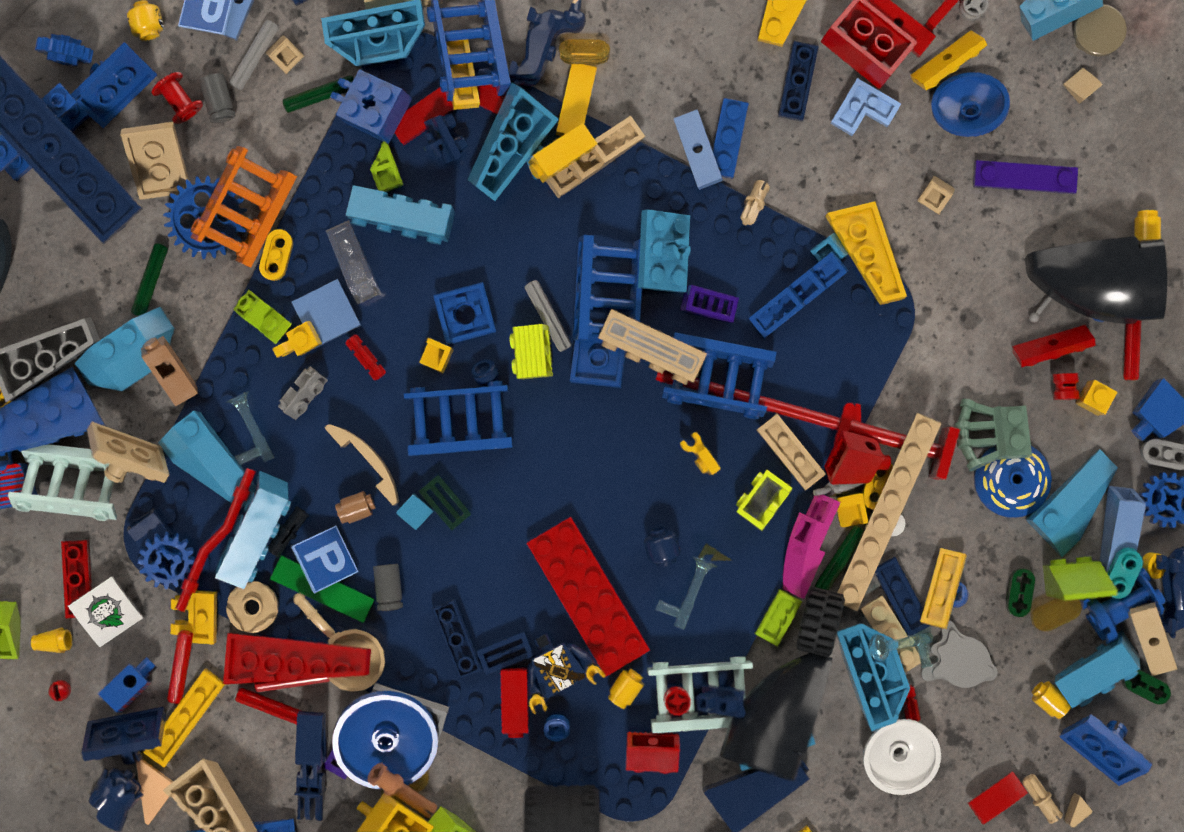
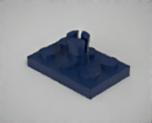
[81,707,166,765]

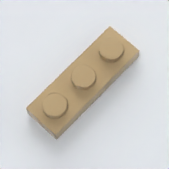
[757,414,825,490]
[859,595,924,673]

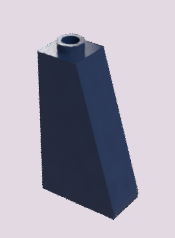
[702,759,810,832]

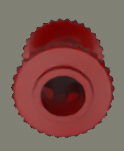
[152,72,203,124]

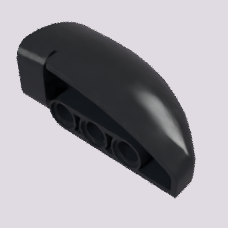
[1025,236,1167,324]
[719,653,833,781]

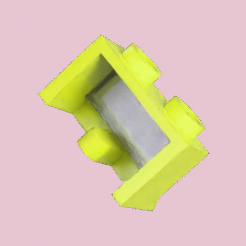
[736,470,792,531]

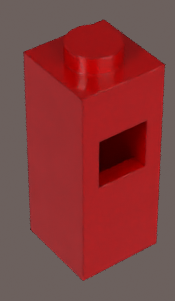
[501,668,529,738]

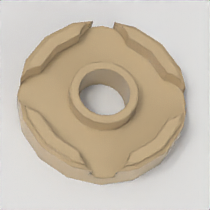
[226,581,279,633]

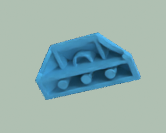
[321,0,425,67]
[74,307,175,391]
[837,623,910,731]

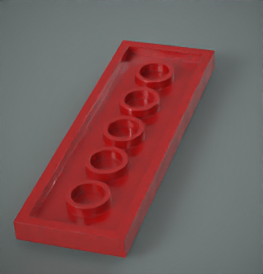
[527,517,650,677]

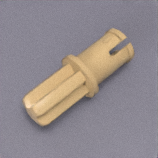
[740,180,770,225]
[1022,774,1063,824]

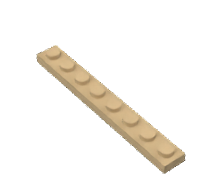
[837,412,942,611]

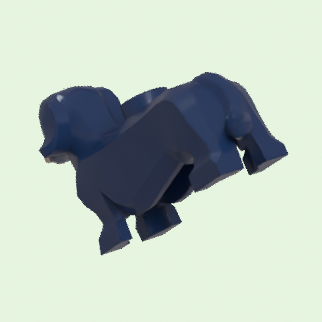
[508,0,586,86]
[1156,546,1184,639]

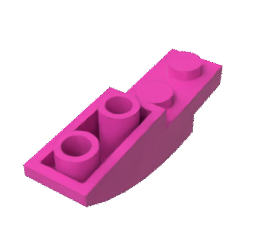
[783,495,841,599]

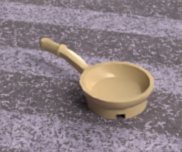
[293,593,385,692]

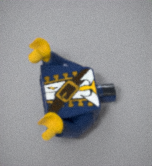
[527,633,605,714]

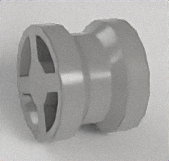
[959,0,988,21]

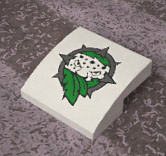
[68,576,144,647]

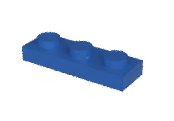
[713,98,749,179]

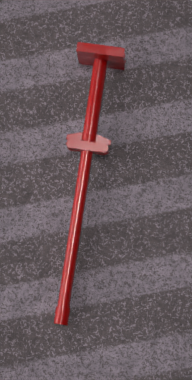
[656,370,960,480]

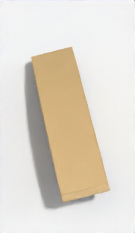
[546,116,645,198]

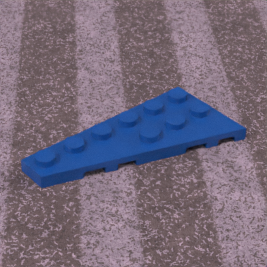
[0,367,106,456]

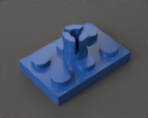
[71,42,157,128]
[1059,714,1152,786]

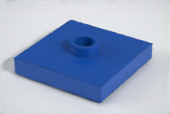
[570,333,626,388]

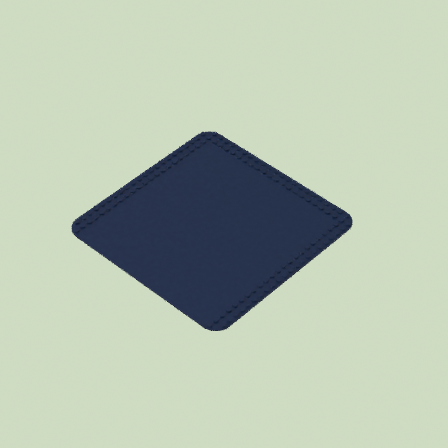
[123,32,915,822]

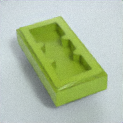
[754,589,802,647]

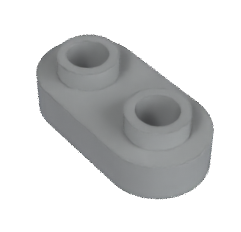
[1140,439,1184,470]

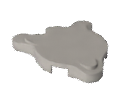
[921,620,998,688]

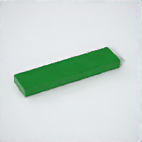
[270,555,375,623]

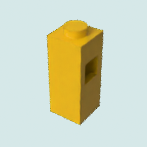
[528,123,597,183]

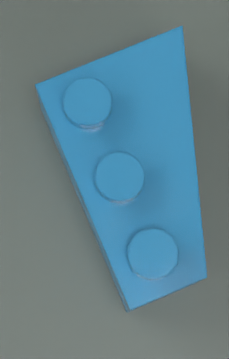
[1055,630,1140,708]

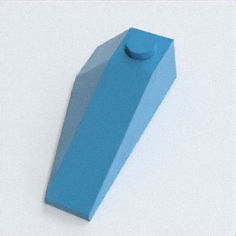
[158,411,257,509]
[1026,449,1118,557]

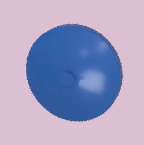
[333,691,438,790]

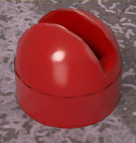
[48,680,71,701]

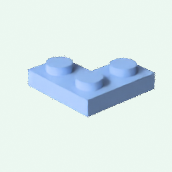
[830,78,901,136]

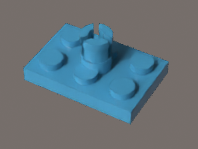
[638,209,691,293]

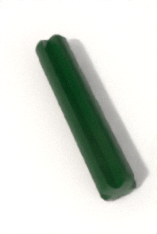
[282,75,354,113]
[131,243,168,316]
[815,525,865,591]

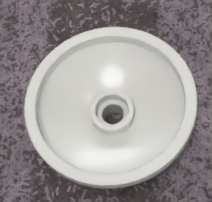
[863,719,941,795]

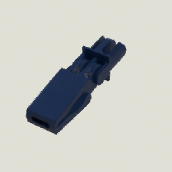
[294,711,327,821]

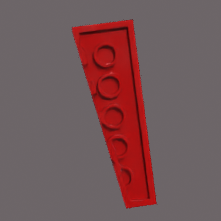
[223,633,371,684]

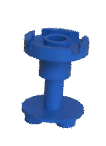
[1080,568,1166,645]

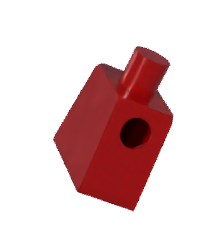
[824,431,891,485]

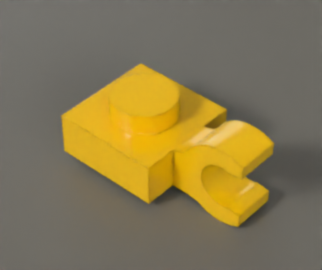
[273,321,322,358]

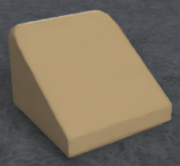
[265,36,304,74]
[1063,68,1103,104]
[918,176,955,214]
[1064,793,1092,828]

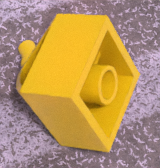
[357,793,434,832]

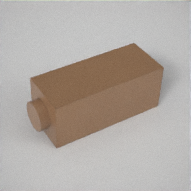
[141,336,198,406]

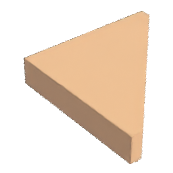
[136,759,173,825]

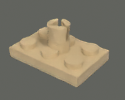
[121,122,189,200]
[87,422,169,483]

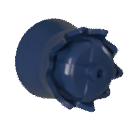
[89,768,144,832]

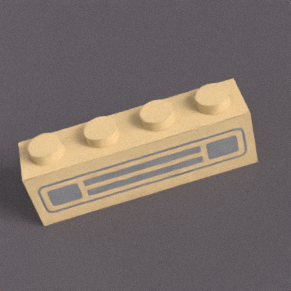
[598,309,707,385]

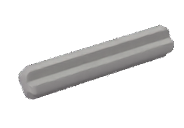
[230,20,278,90]
[525,280,572,352]

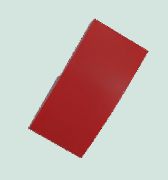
[968,771,1028,825]

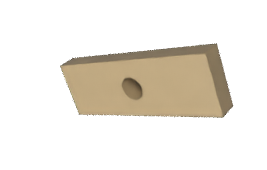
[1129,602,1177,676]

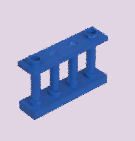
[427,0,511,101]
[0,83,90,181]
[573,235,642,341]
[662,332,777,419]
[404,381,513,456]

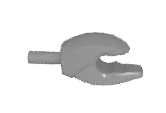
[813,482,865,498]

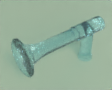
[225,391,274,466]
[656,556,718,629]
[869,632,933,669]

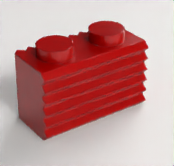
[626,731,680,774]

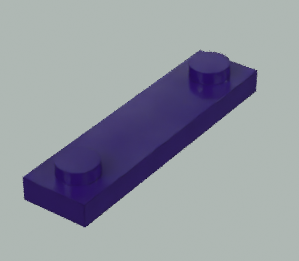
[973,160,1078,194]

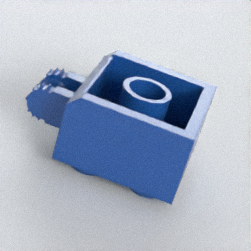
[330,69,412,144]

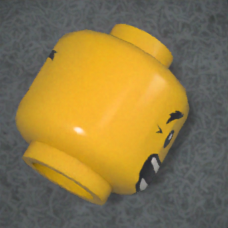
[127,0,164,41]

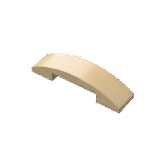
[324,424,399,506]

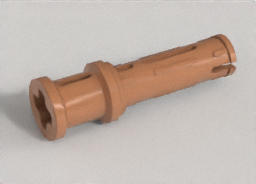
[368,763,437,818]

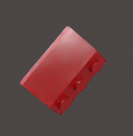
[820,0,918,90]

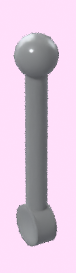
[1029,296,1052,323]

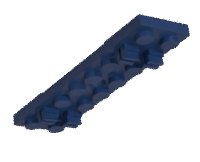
[0,55,143,244]

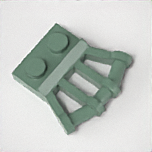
[955,399,1032,471]

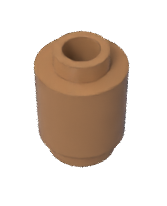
[335,491,376,524]

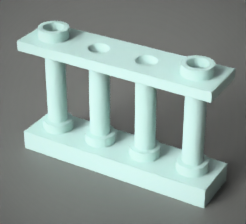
[8,444,128,521]
[647,656,753,733]

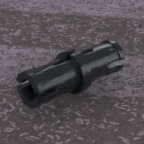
[268,506,310,557]

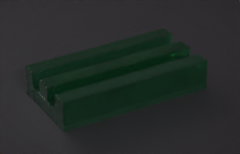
[419,475,472,531]

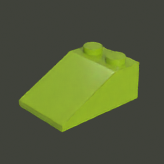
[1043,556,1117,600]

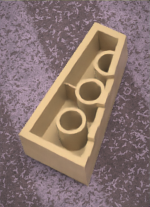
[163,759,258,832]

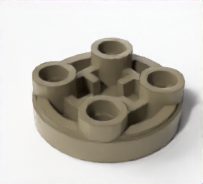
[1074,4,1127,56]

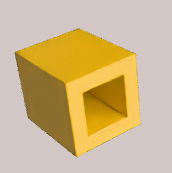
[1075,380,1117,416]

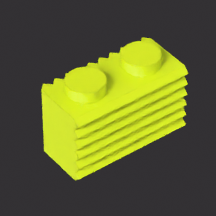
[510,324,553,379]

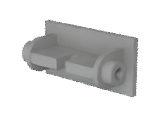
[278,366,328,420]

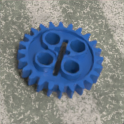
[163,176,247,259]

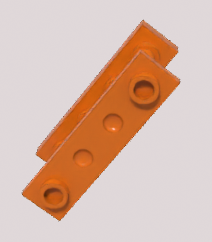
[190,146,297,268]

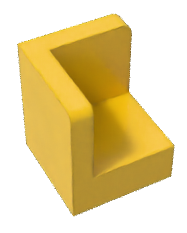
[419,338,454,373]
[834,493,868,528]

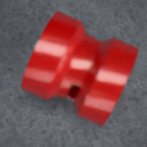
[1052,373,1080,400]
[663,686,691,715]

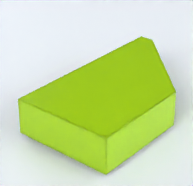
[370,142,404,192]

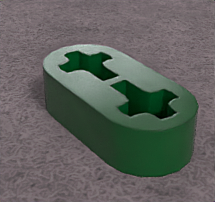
[1006,568,1035,617]
[1121,670,1171,705]

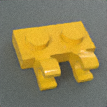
[680,432,721,475]
[171,590,217,644]

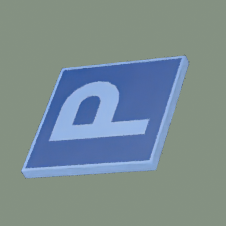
[178,0,233,35]
[291,526,358,593]

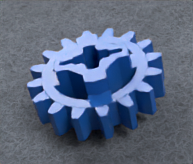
[35,34,94,67]
[1139,472,1184,528]
[137,532,195,589]

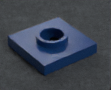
[433,282,496,345]

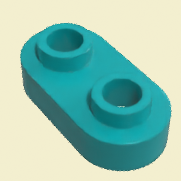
[1107,547,1143,599]

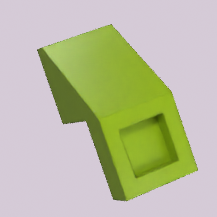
[233,290,292,344]

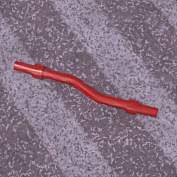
[175,468,256,612]

